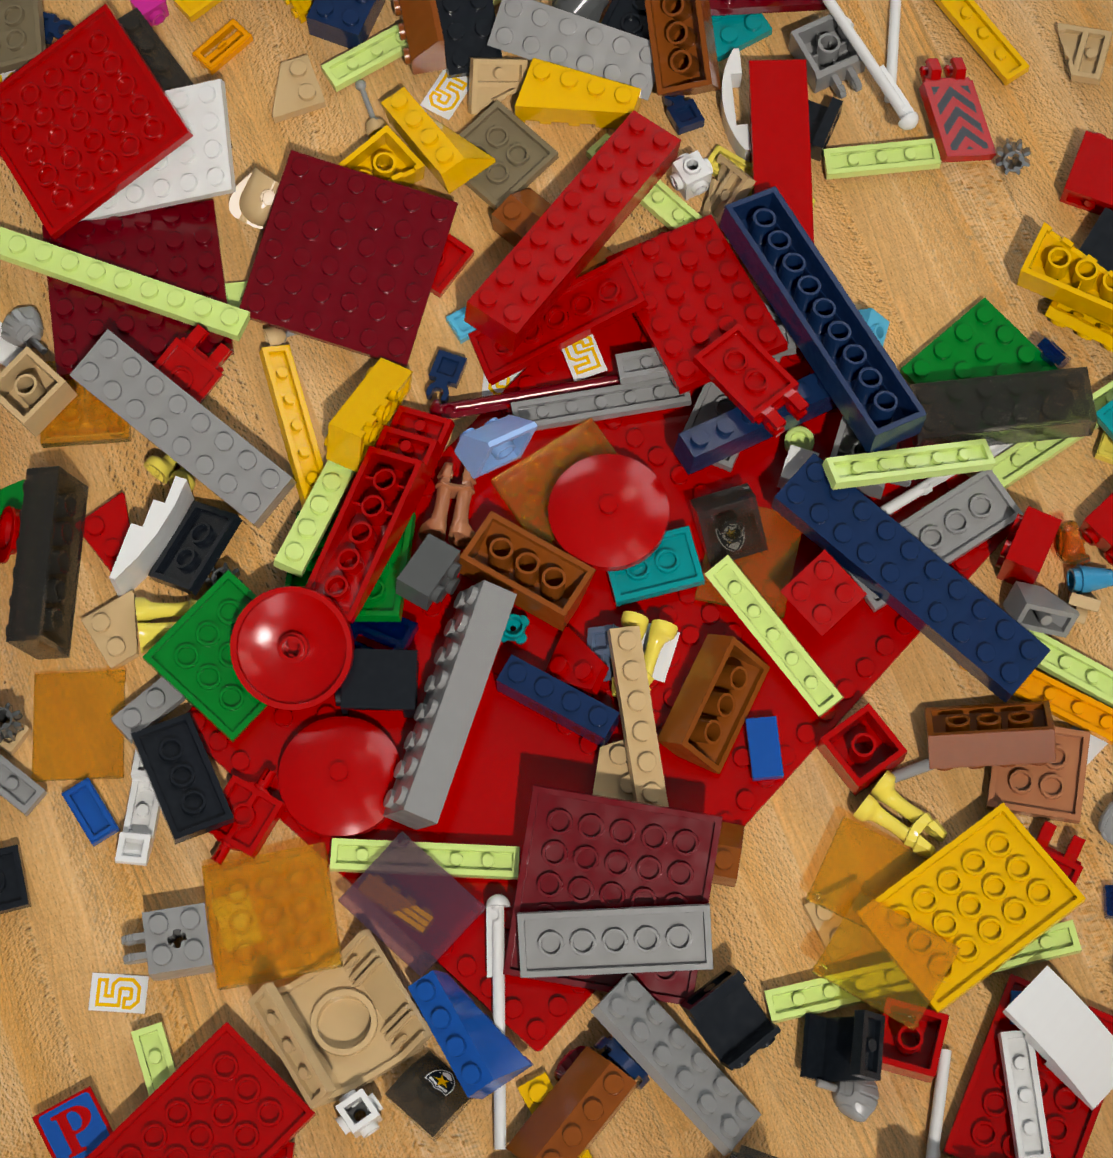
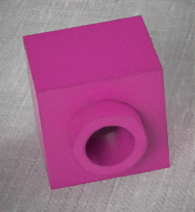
[130,0,169,30]

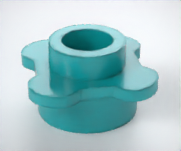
[501,614,529,645]

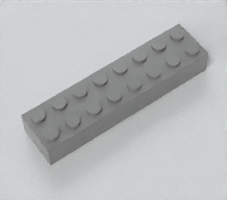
[70,329,297,529]
[383,580,517,830]

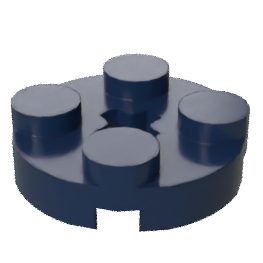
[594,1036,650,1090]

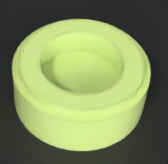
[784,426,814,453]

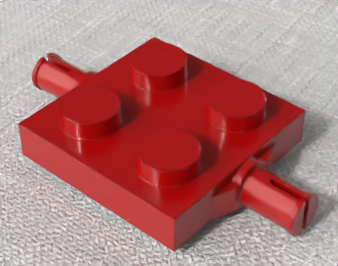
[208,767,286,865]

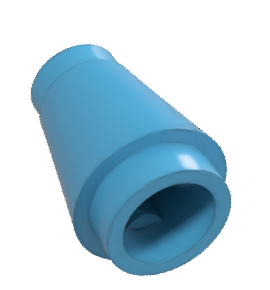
[1066,565,1113,594]

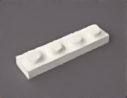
[998,1030,1051,1158]

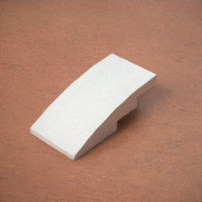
[109,476,195,597]
[1003,965,1113,1110]

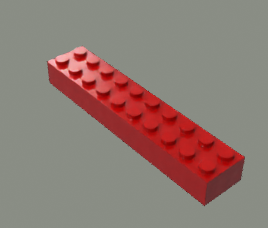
[464,110,681,353]

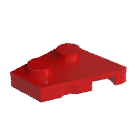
[75,492,130,572]
[545,626,609,695]

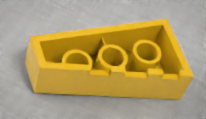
[515,58,641,129]
[338,125,425,186]
[324,358,413,472]

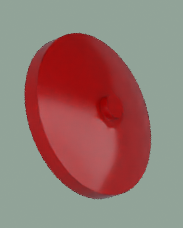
[548,454,669,571]
[230,586,355,710]
[278,716,400,839]

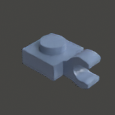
[587,624,620,682]

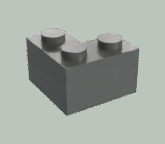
[396,534,462,611]

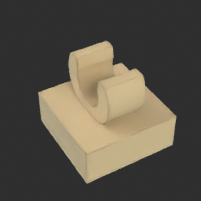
[1066,592,1101,624]

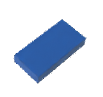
[745,716,784,781]
[61,778,120,847]

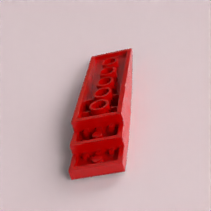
[748,59,814,285]
[305,405,455,624]

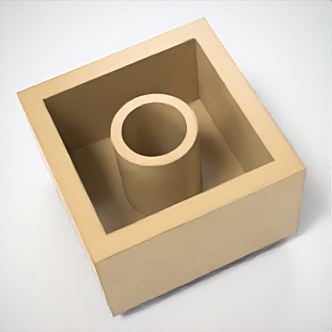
[0,346,77,437]

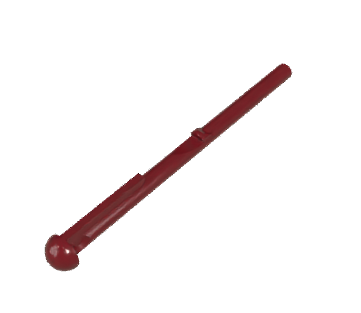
[429,374,620,419]

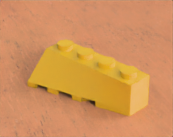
[381,87,496,194]
[1017,222,1113,326]

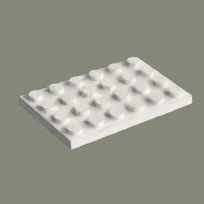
[81,79,236,221]

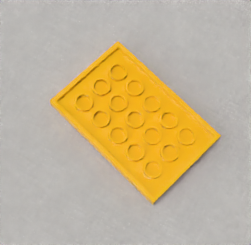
[856,802,1086,1013]

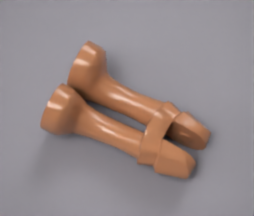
[419,462,477,549]

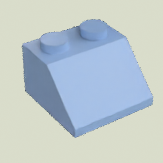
[454,415,538,479]

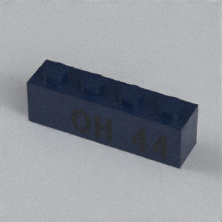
[496,654,620,747]

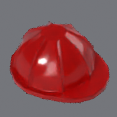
[0,505,33,564]

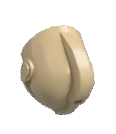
[229,167,280,229]

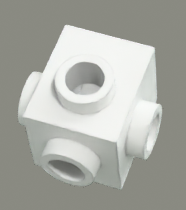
[670,150,713,201]
[335,1088,383,1138]

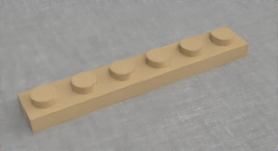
[607,625,669,807]

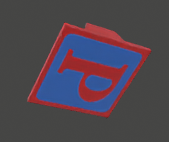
[32,1086,113,1158]

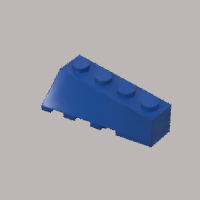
[408,970,534,1099]

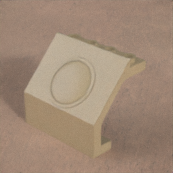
[248,929,433,1109]

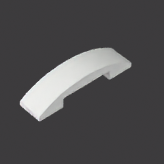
[720,48,751,162]
[115,749,160,866]

